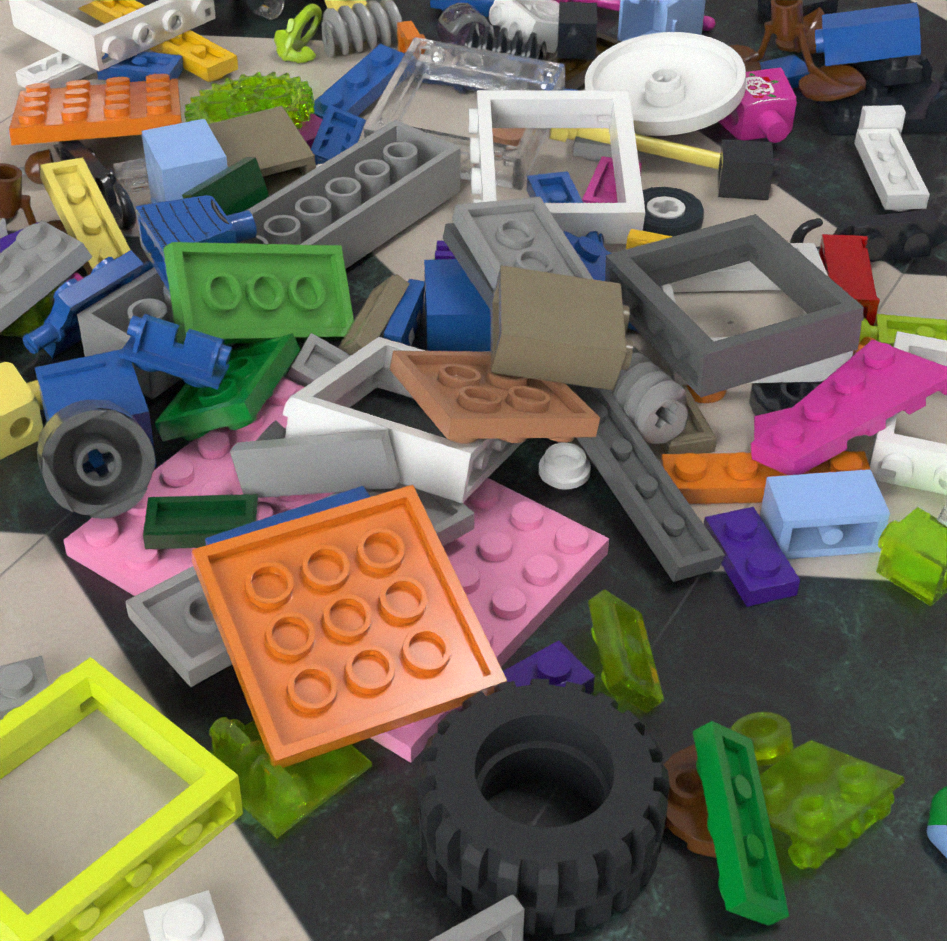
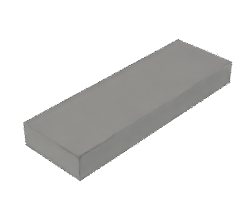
[230,430,400,498]

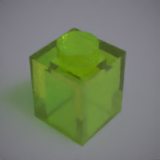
[876,507,947,606]

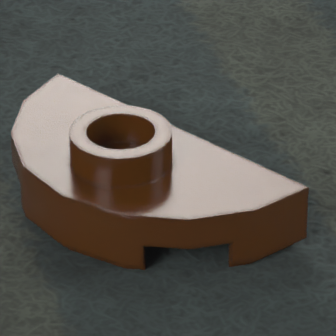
[664,744,716,858]

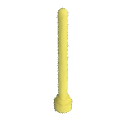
[549,128,720,169]

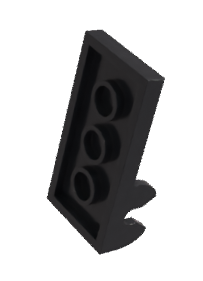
[816,55,947,136]

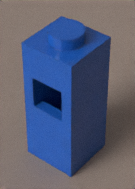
[815,2,921,66]

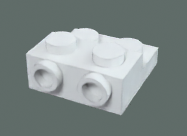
[489,0,559,53]

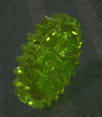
[184,72,315,129]

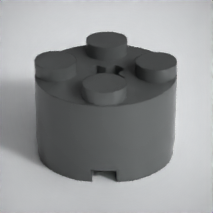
[37,400,155,519]

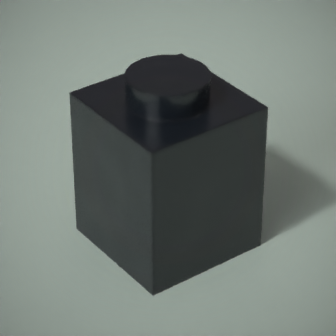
[557,2,597,59]
[717,139,780,200]

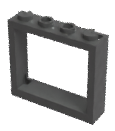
[605,214,864,397]

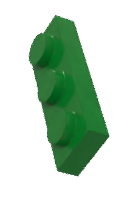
[693,721,789,926]

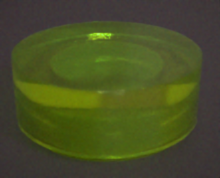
[730,712,794,766]

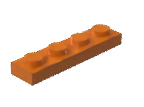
[660,451,870,504]

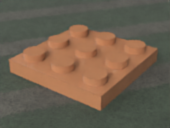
[390,351,600,444]

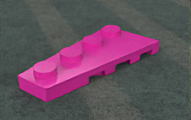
[751,339,947,475]

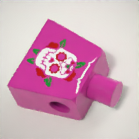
[718,67,797,143]

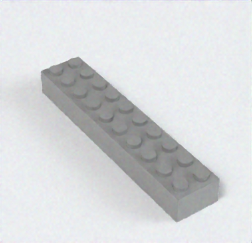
[77,120,461,399]

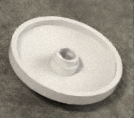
[585,32,746,136]

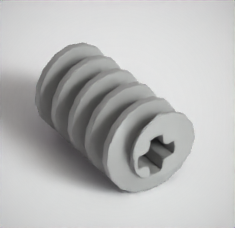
[322,0,402,57]
[609,346,689,444]

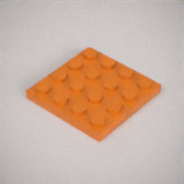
[9,74,182,145]
[192,485,507,771]

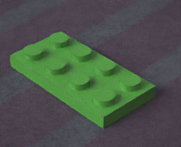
[163,242,354,345]

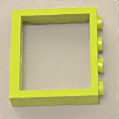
[0,657,243,941]

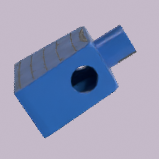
[135,195,257,292]

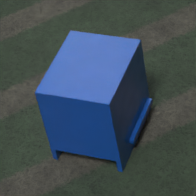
[35,349,157,468]

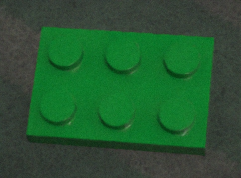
[154,333,300,441]

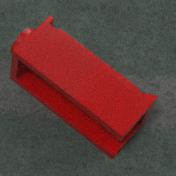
[819,234,880,326]

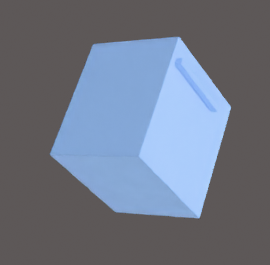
[617,0,706,42]
[141,119,228,203]

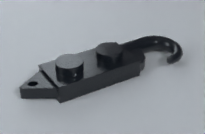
[53,140,136,231]
[790,209,947,262]

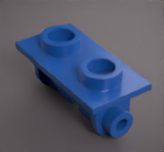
[118,314,232,390]

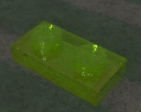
[588,589,665,713]

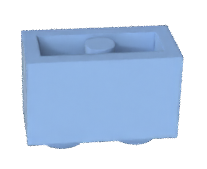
[760,469,890,559]

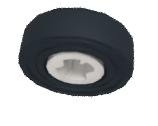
[642,187,704,237]

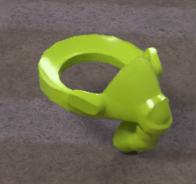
[274,3,322,64]

